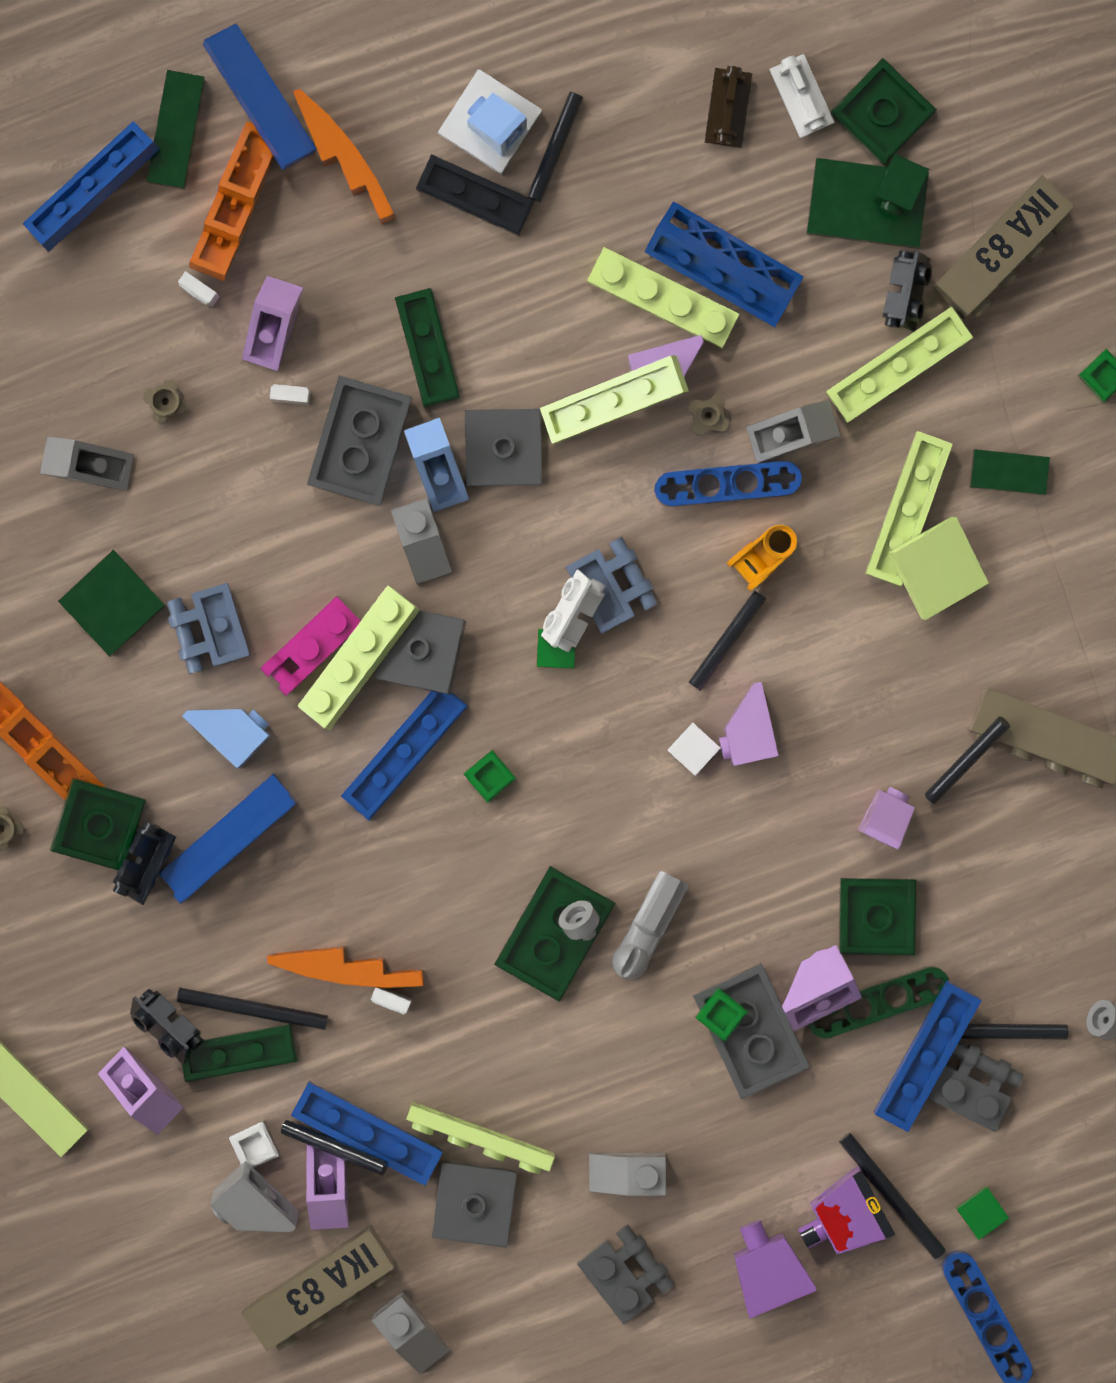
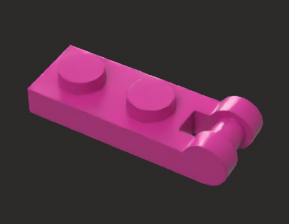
[260,596,361,696]

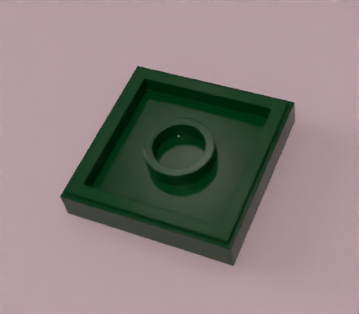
[830,58,937,166]
[58,550,166,657]
[50,777,146,871]
[839,878,916,955]

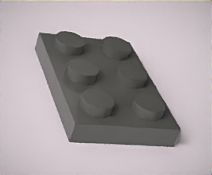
[307,375,412,506]
[693,963,810,1099]

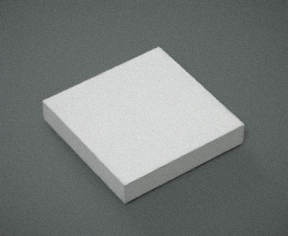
[438,69,542,175]

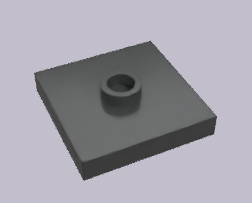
[465,409,542,486]
[375,611,466,695]
[432,1161,517,1248]

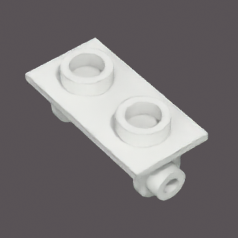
[769,54,835,138]
[541,569,605,652]

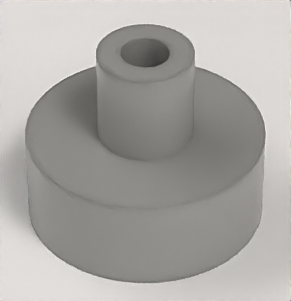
[559,901,599,941]
[1086,1000,1116,1040]

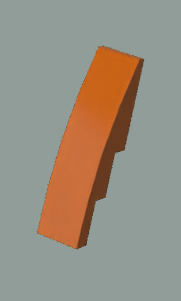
[293,89,396,224]
[189,121,274,281]
[0,680,106,800]
[267,946,424,988]

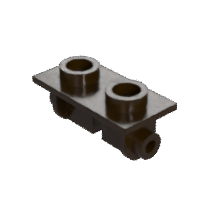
[704,66,753,148]

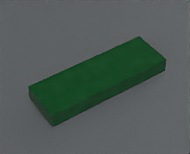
[147,70,205,190]
[395,288,460,408]
[182,1024,298,1082]

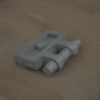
[927,1042,1024,1132]
[577,1224,674,1324]

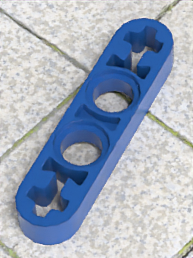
[654,461,802,507]
[942,1250,1033,1383]

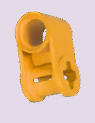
[726,524,797,592]

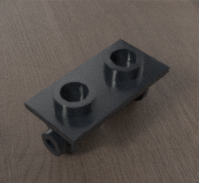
[882,251,932,332]
[113,822,176,905]
[130,989,204,1064]

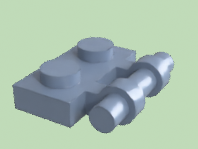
[566,537,658,634]
[167,583,251,674]

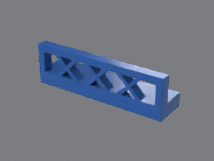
[644,201,804,327]
[159,774,299,904]

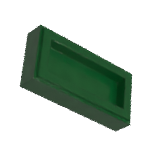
[969,449,1050,495]

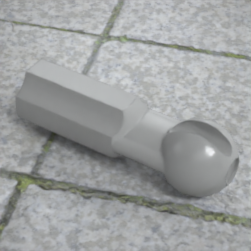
[612,870,689,980]

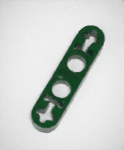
[808,966,949,1039]

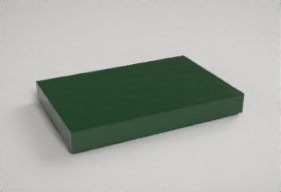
[806,158,929,249]
[494,866,616,1002]

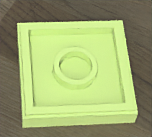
[889,516,989,620]

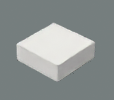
[178,271,220,308]
[270,384,311,406]
[667,722,720,776]
[371,987,412,1015]
[229,1121,280,1168]

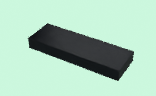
[416,154,535,237]

